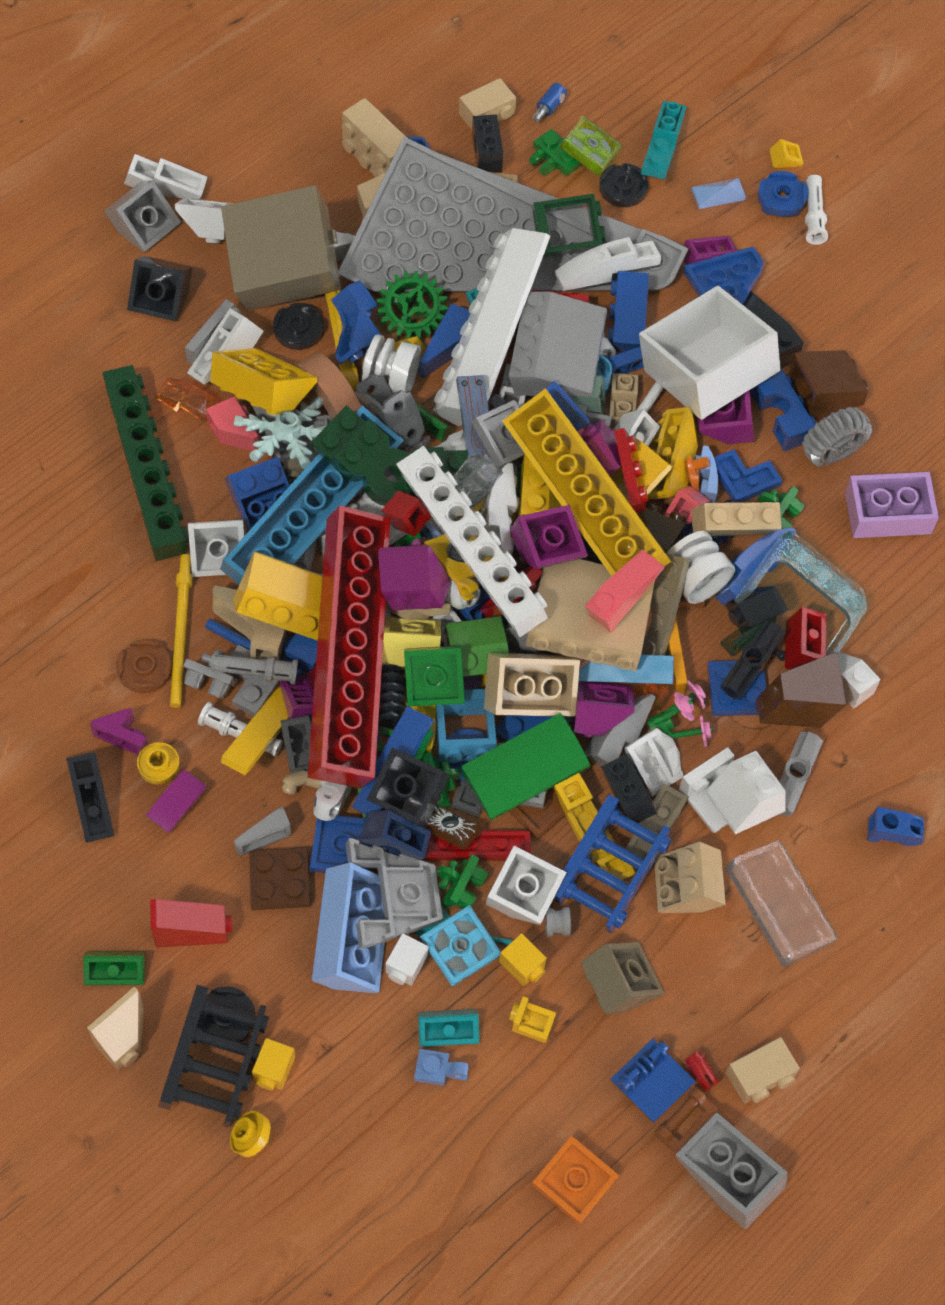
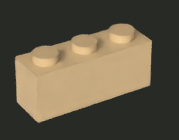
[691,502,782,536]

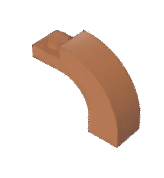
[294,352,361,420]

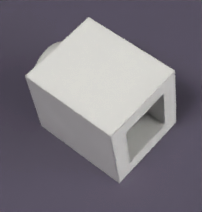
[386,933,429,986]

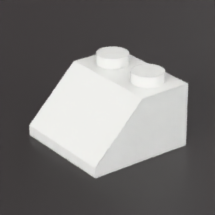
[707,751,786,834]
[486,846,567,925]

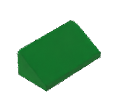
[415,401,455,443]
[83,951,145,985]

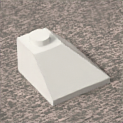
[175,198,233,243]

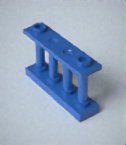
[553,794,672,934]

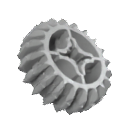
[802,407,873,467]

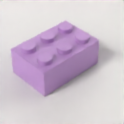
[845,472,939,538]

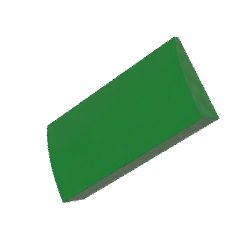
[461,713,590,820]

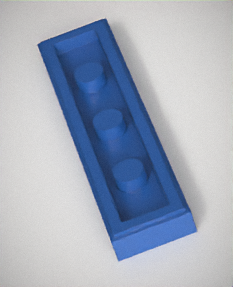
[352,706,434,815]

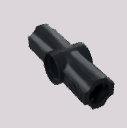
[720,620,785,700]

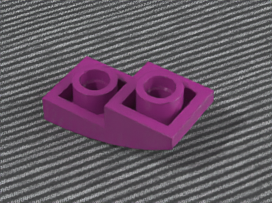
[146,769,208,833]

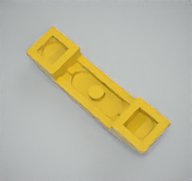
[554,773,636,887]

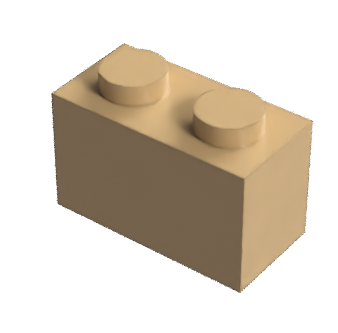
[459,78,516,130]
[725,1037,800,1104]

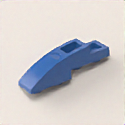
[716,527,796,605]

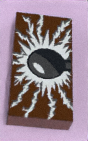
[425,805,481,850]

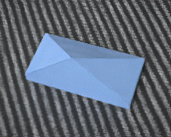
[691,178,746,209]

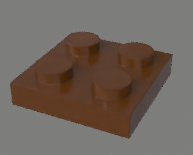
[249,848,310,910]

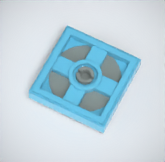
[420,905,501,988]

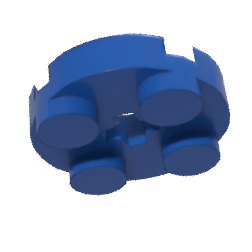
[757,171,808,217]

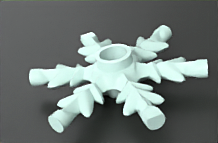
[234,396,326,469]

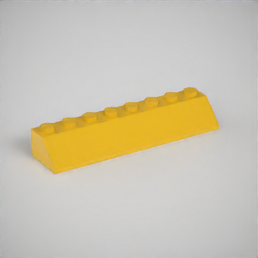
[502,388,671,576]

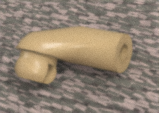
[282,770,322,794]

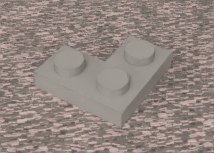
[229,645,280,717]

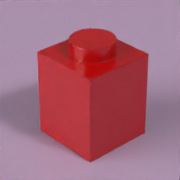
[381,490,432,537]

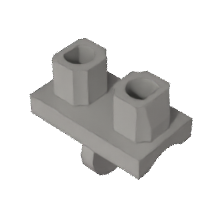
[184,649,238,699]

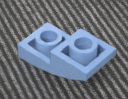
[695,445,718,503]

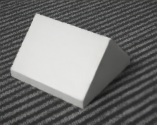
[188,519,245,577]

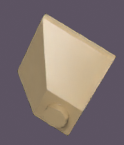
[87,987,144,1071]

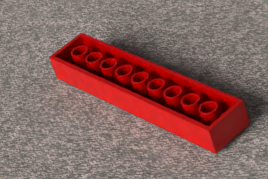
[307,505,391,788]

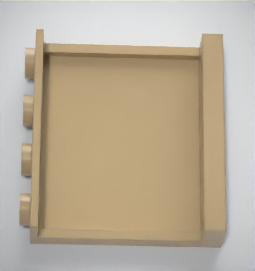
[525,559,655,671]

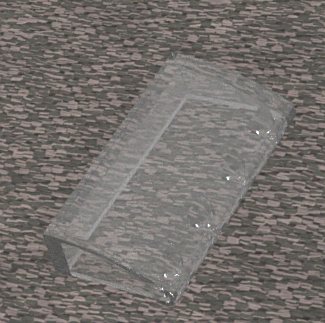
[725,840,838,967]

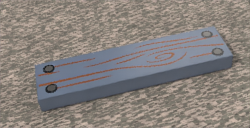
[456,375,498,480]

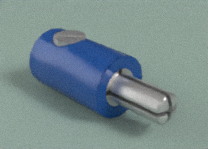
[532,83,567,122]

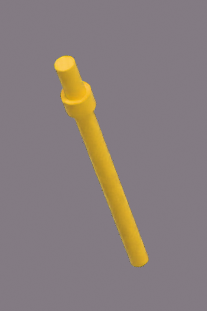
[170,554,193,708]

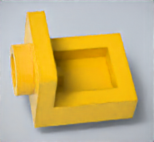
[509,996,556,1043]

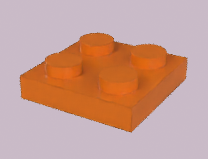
[532,1135,619,1226]

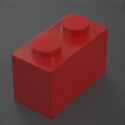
[785,606,826,670]

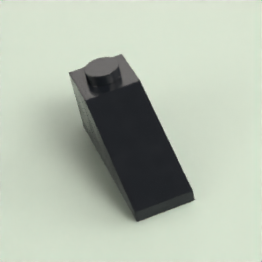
[66,750,115,843]

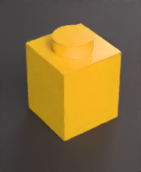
[499,933,547,987]
[252,1038,295,1091]

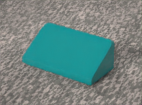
[418,1009,480,1047]

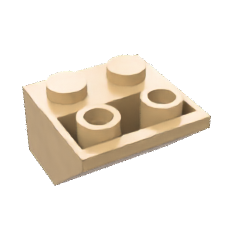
[654,842,726,913]

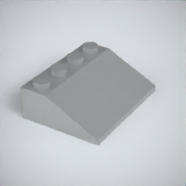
[509,292,607,396]

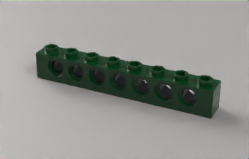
[102,365,189,562]

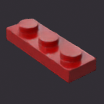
[614,428,649,514]

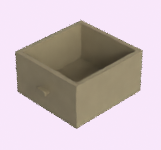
[221,185,341,311]

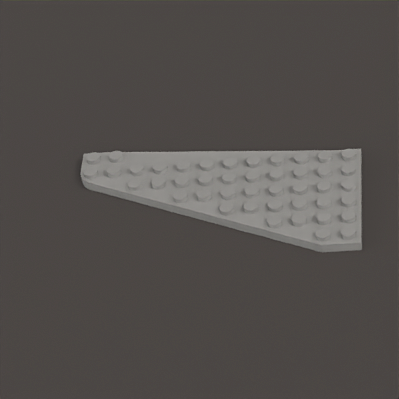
[338,137,688,293]

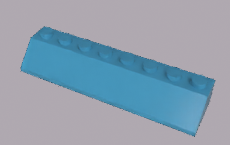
[220,406,404,585]

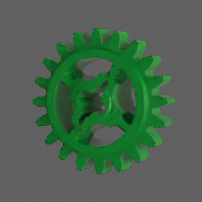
[377,271,448,340]

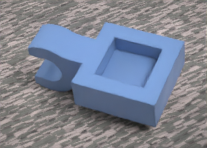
[414,1049,469,1086]

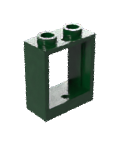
[532,194,606,258]

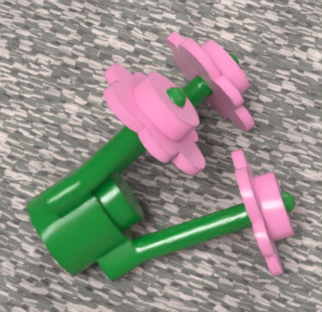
[646,680,713,747]

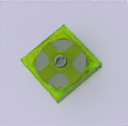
[559,116,622,176]

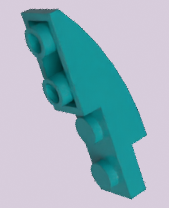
[641,100,687,180]

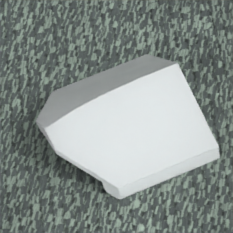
[624,728,683,797]

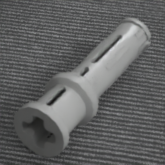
[211,653,298,685]

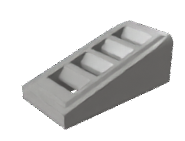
[234,807,291,856]

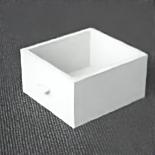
[639,286,780,420]

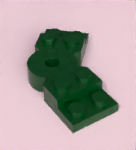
[310,405,473,506]

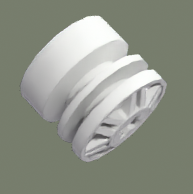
[362,334,421,393]
[667,531,735,604]

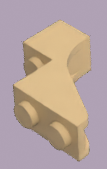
[212,585,286,660]

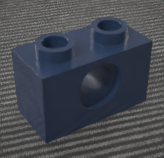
[359,810,431,860]

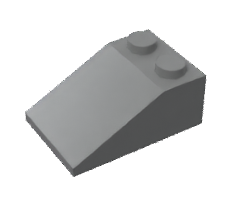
[676,1113,788,1230]

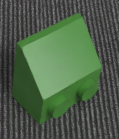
[445,616,509,678]

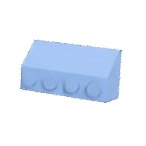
[312,862,385,993]

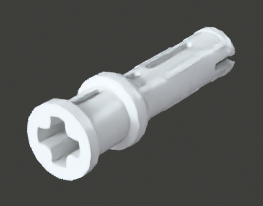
[805,175,828,245]
[198,702,283,757]

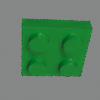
[404,646,465,707]

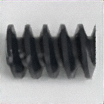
[378,664,406,727]

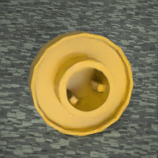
[137,742,180,785]
[230,1111,271,1158]

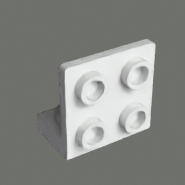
[679,747,735,833]

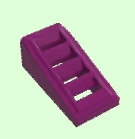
[683,235,737,265]
[279,676,314,719]

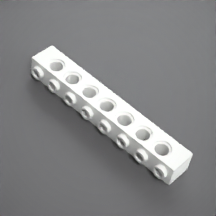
[396,446,548,637]

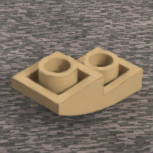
[609,373,638,426]

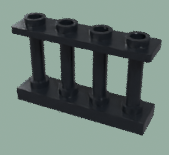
[158,985,269,1127]

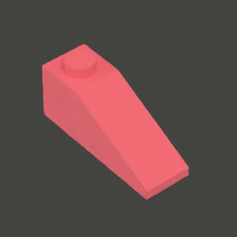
[585,550,665,632]

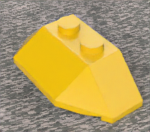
[648,407,698,500]

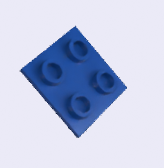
[610,1039,696,1123]

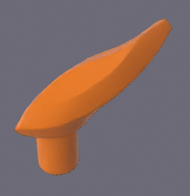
[686,456,709,492]

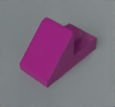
[90,708,148,756]

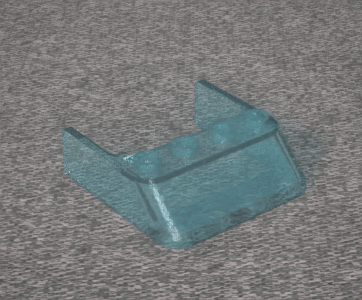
[734,531,867,656]

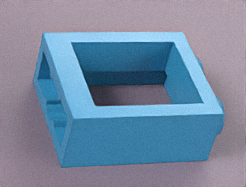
[435,689,497,763]

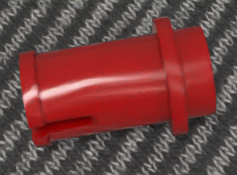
[685,1051,720,1092]

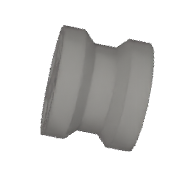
[545,907,571,937]

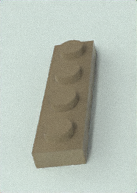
[641,553,691,656]

